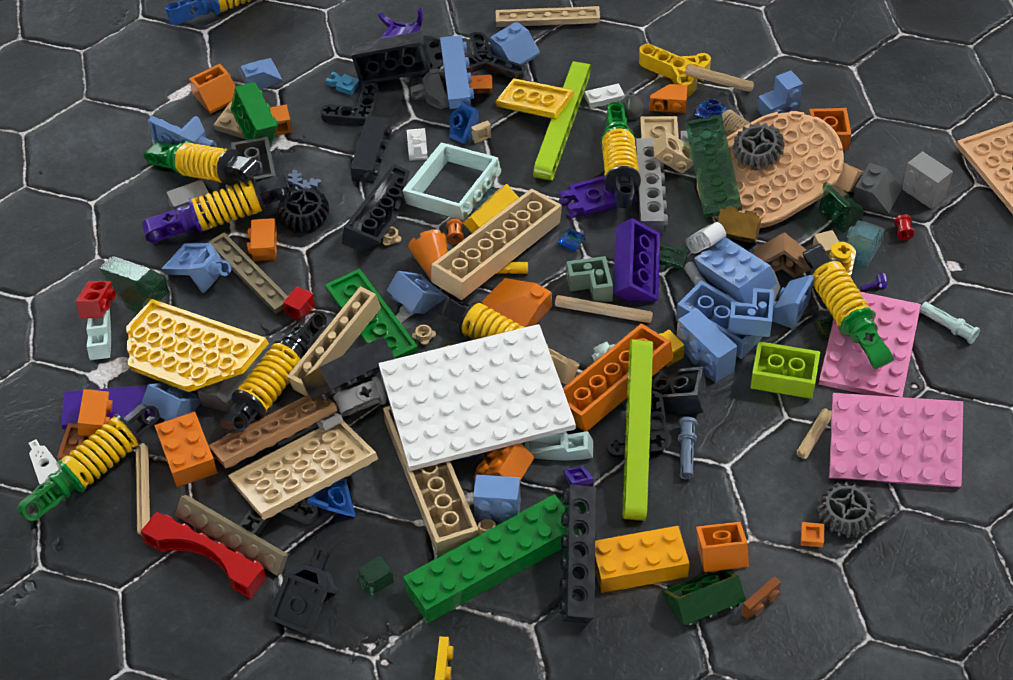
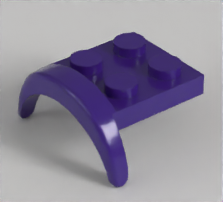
[378,7,423,39]

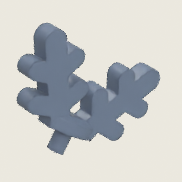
[288,170,321,191]

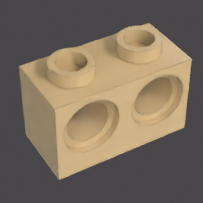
[653,131,695,173]

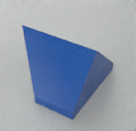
[449,103,479,144]
[307,478,356,518]

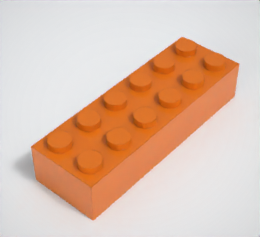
[563,323,674,432]

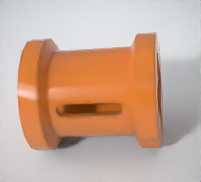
[446,219,464,244]

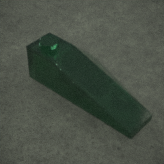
[99,256,169,314]

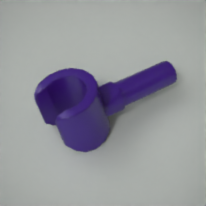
[860,273,887,291]

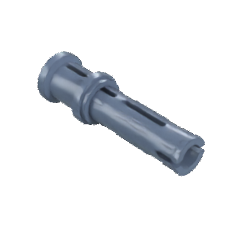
[678,417,697,480]

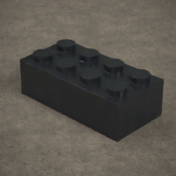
[351,31,430,85]
[301,336,395,401]

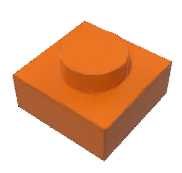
[801,522,824,547]

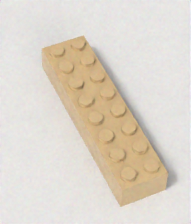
[431,189,562,300]
[383,406,479,557]

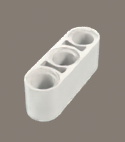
[686,222,726,254]

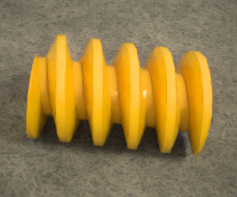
[829,242,856,278]

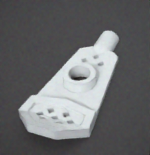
[29,440,58,484]

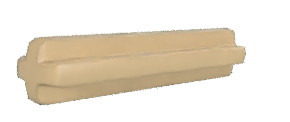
[797,408,832,459]

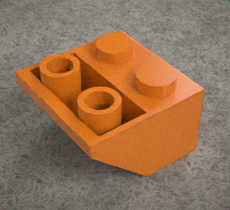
[189,64,236,114]
[473,443,534,480]

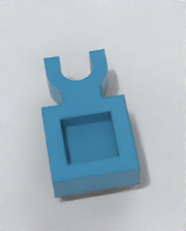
[326,72,360,95]

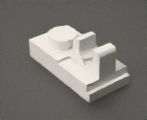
[407,128,428,161]

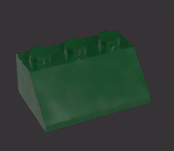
[661,569,746,626]

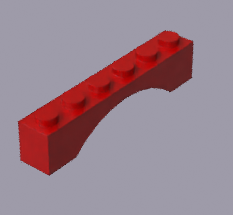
[141,512,266,599]

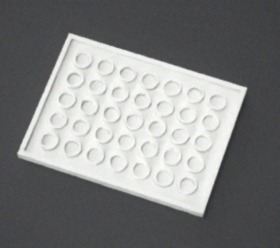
[379,324,576,471]

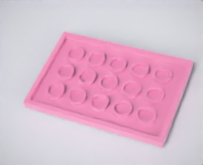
[819,292,921,397]
[829,393,963,488]

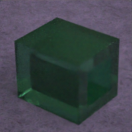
[357,555,394,596]

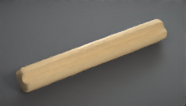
[685,64,754,92]

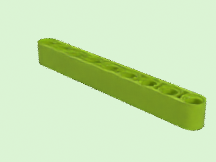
[533,61,591,181]
[622,339,653,521]

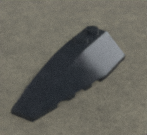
[341,164,410,251]

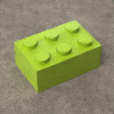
[750,341,820,399]

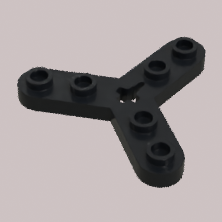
[466,32,526,79]

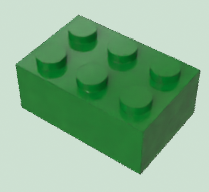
[230,82,278,147]

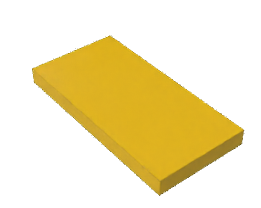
[495,78,574,119]

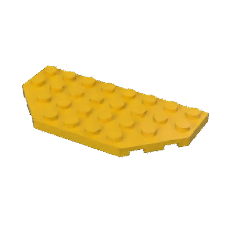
[126,299,269,392]

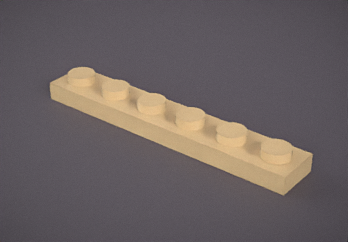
[496,6,600,27]

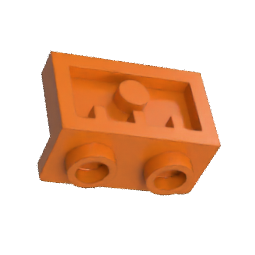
[469,75,493,94]

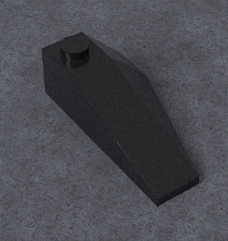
[620,366,707,415]

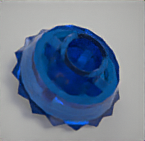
[694,99,729,122]

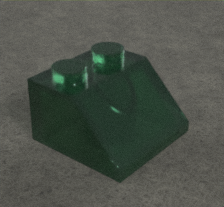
[819,182,864,233]

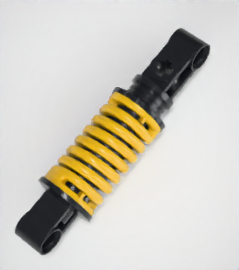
[221,312,327,433]

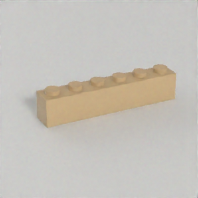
[287,286,381,396]

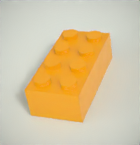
[595,526,689,593]

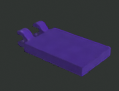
[559,175,636,219]

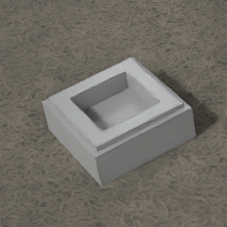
[317,412,343,431]

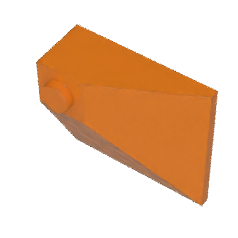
[482,278,552,327]

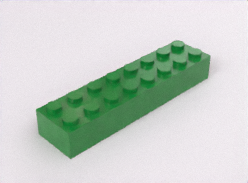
[403,494,579,624]

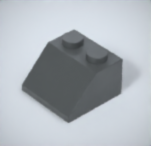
[852,163,903,215]

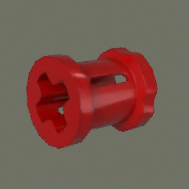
[894,215,914,240]

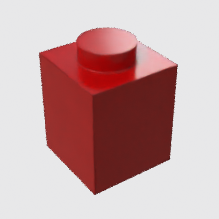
[283,287,315,321]

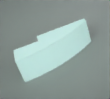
[86,308,111,360]
[525,431,593,461]

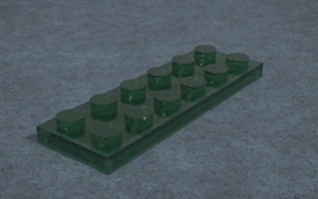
[685,114,742,218]

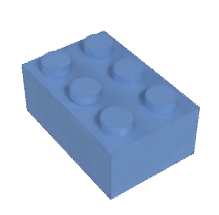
[677,308,737,383]

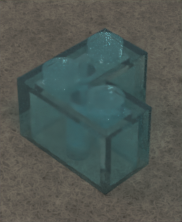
[847,220,885,267]

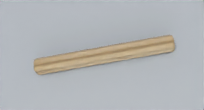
[555,295,653,323]
[136,443,150,536]

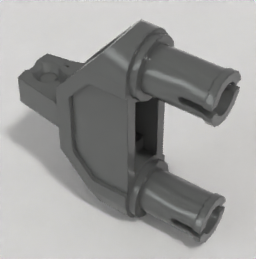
[410,68,449,109]

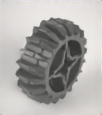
[733,122,785,171]
[817,481,877,539]

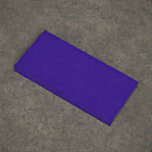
[61,385,147,429]

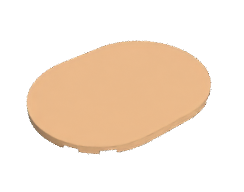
[697,111,844,228]

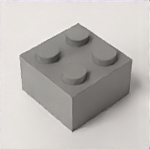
[902,151,953,209]

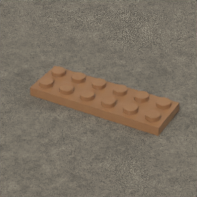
[208,395,338,469]

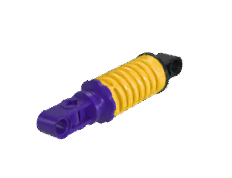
[142,175,291,243]

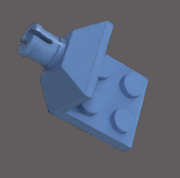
[148,116,217,147]
[162,243,231,293]

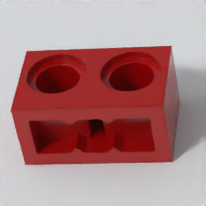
[76,281,116,318]

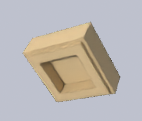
[471,120,491,144]

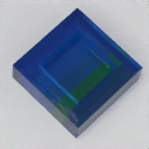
[559,228,585,252]

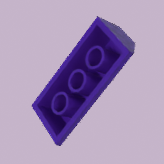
[613,218,660,302]

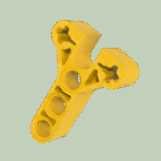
[639,44,711,98]

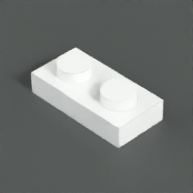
[585,83,624,108]

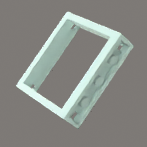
[403,143,501,221]

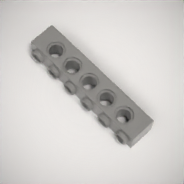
[636,138,668,234]

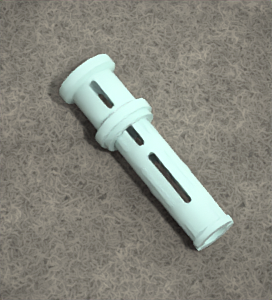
[919,301,980,344]

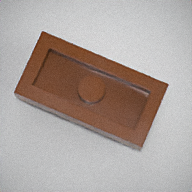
[57,423,88,460]
[742,576,781,620]

